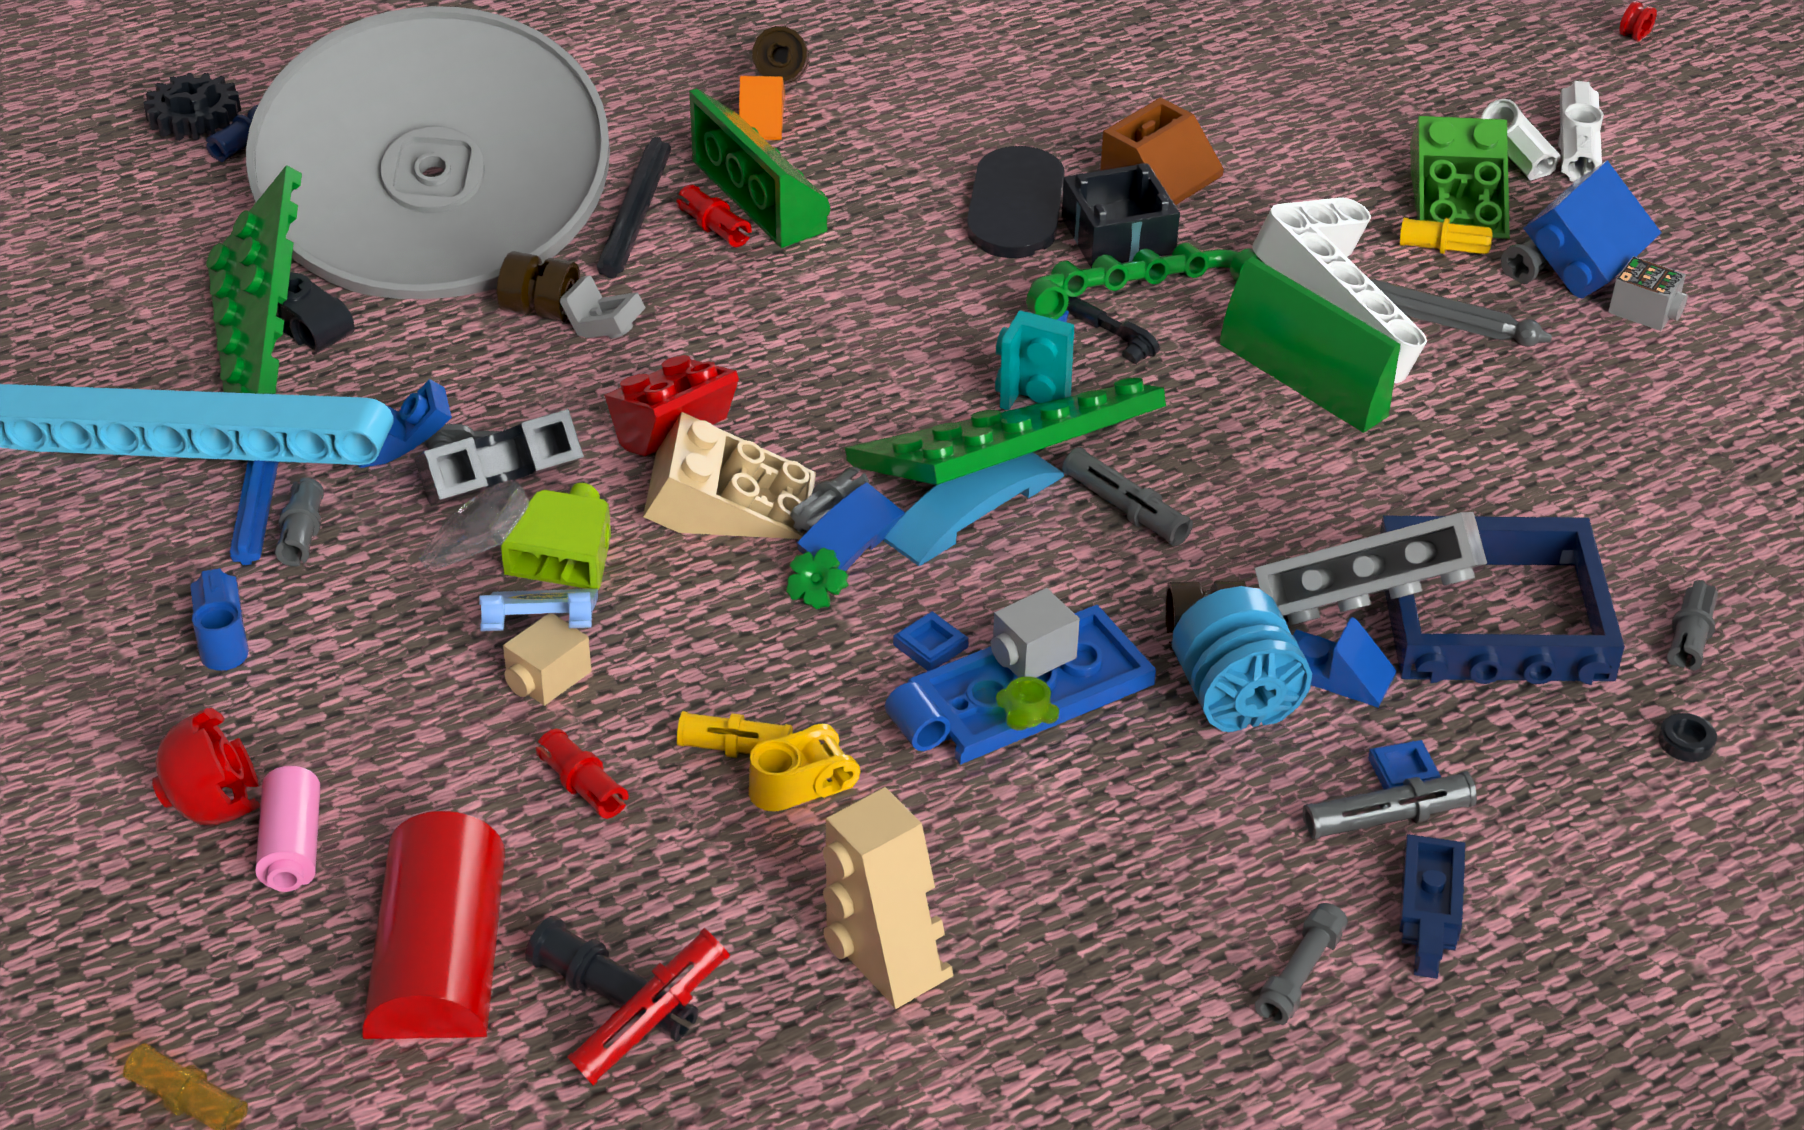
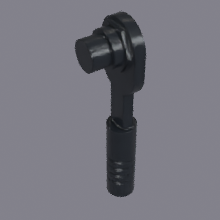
[1066,296,1160,364]

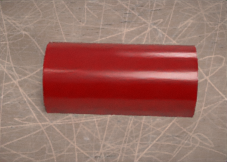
[362,811,505,1039]

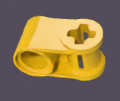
[749,724,861,812]

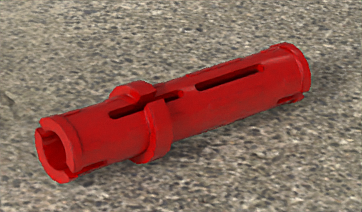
[567,928,730,1086]

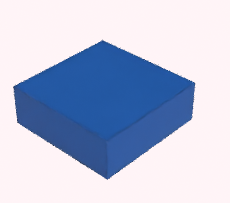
[893,611,969,671]
[1368,740,1441,789]

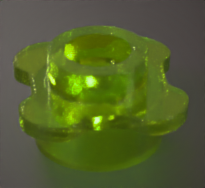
[996,677,1059,730]

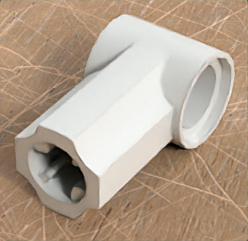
[1481,99,1561,181]

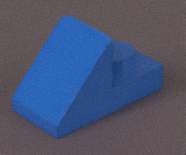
[1293,617,1396,708]

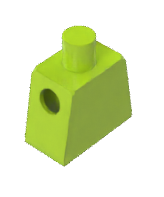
[500,483,611,590]

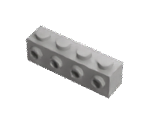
[1255,512,1487,626]

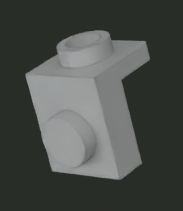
[560,276,646,339]

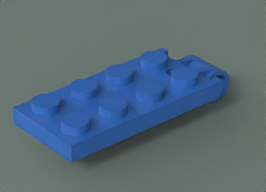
[884,605,1156,765]

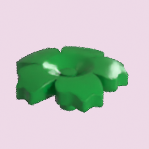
[786,548,849,609]

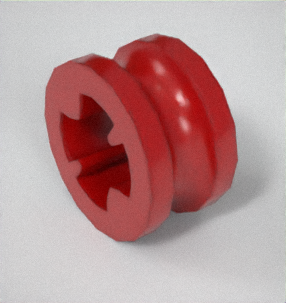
[1619,1,1657,42]

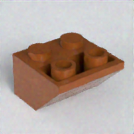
[1100,97,1224,205]

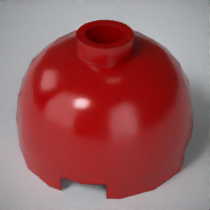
[152,707,260,825]

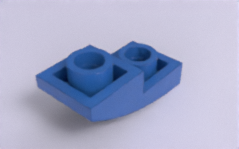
[358,379,452,468]
[797,482,905,571]

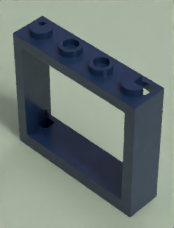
[1380,515,1625,685]

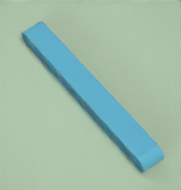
[0,384,393,465]

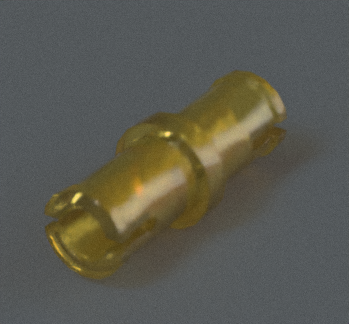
[123,1043,248,1130]

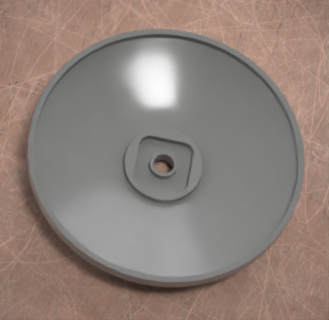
[246,6,610,299]

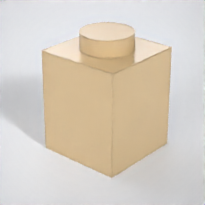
[503,613,592,706]

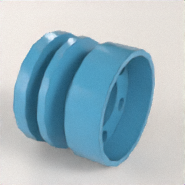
[1172,586,1312,732]

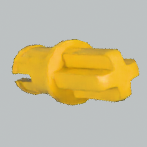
[1400,218,1493,254]

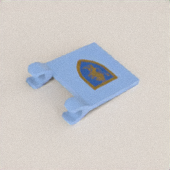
[479,589,598,631]

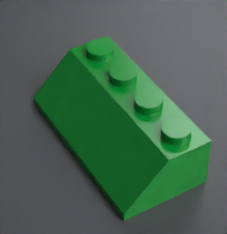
[689,88,830,248]

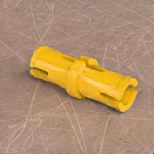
[677,711,793,758]

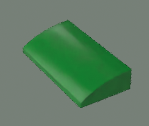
[1219,257,1401,433]

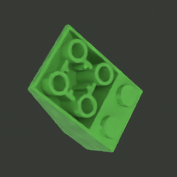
[1410,116,1510,239]

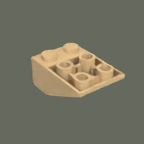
[643,412,816,539]

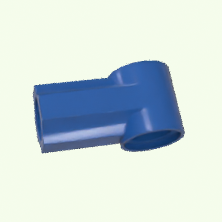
[190,568,249,671]

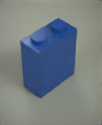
[1523,160,1662,299]

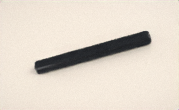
[597,137,671,278]

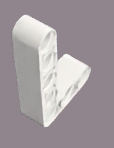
[1252,198,1427,383]

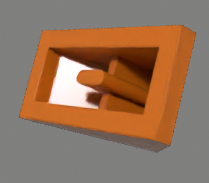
[739,76,785,140]

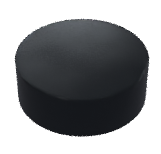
[1658,713,1717,762]

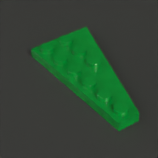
[206,165,302,394]
[845,378,1166,485]

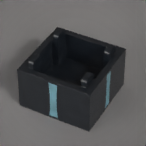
[1061,163,1180,268]

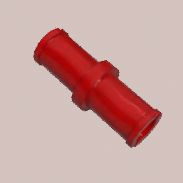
[676,184,752,247]
[536,728,629,819]

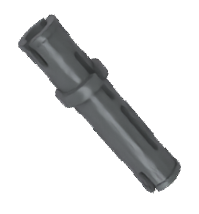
[1062,447,1193,546]
[1303,771,1477,840]

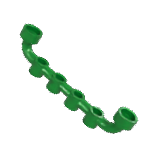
[1026,243,1264,320]

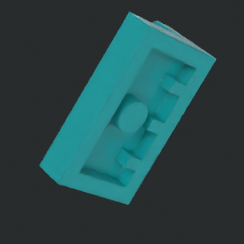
[995,310,1074,410]

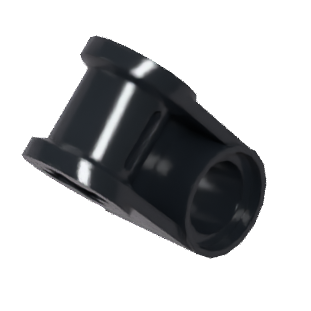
[276,272,355,355]

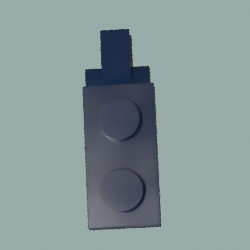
[1399,834,1466,979]

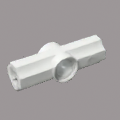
[1558,81,1604,181]

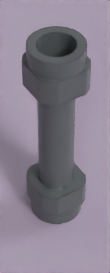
[1255,903,1348,1025]

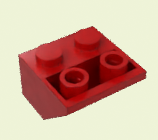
[604,355,739,456]

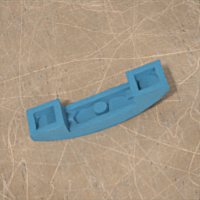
[884,452,1064,566]

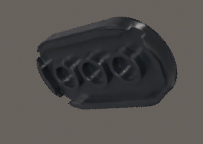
[967,146,1065,258]

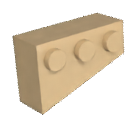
[823,787,954,1009]

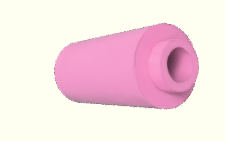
[255,766,320,892]

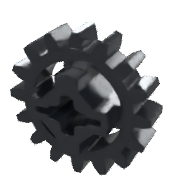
[143,73,241,141]

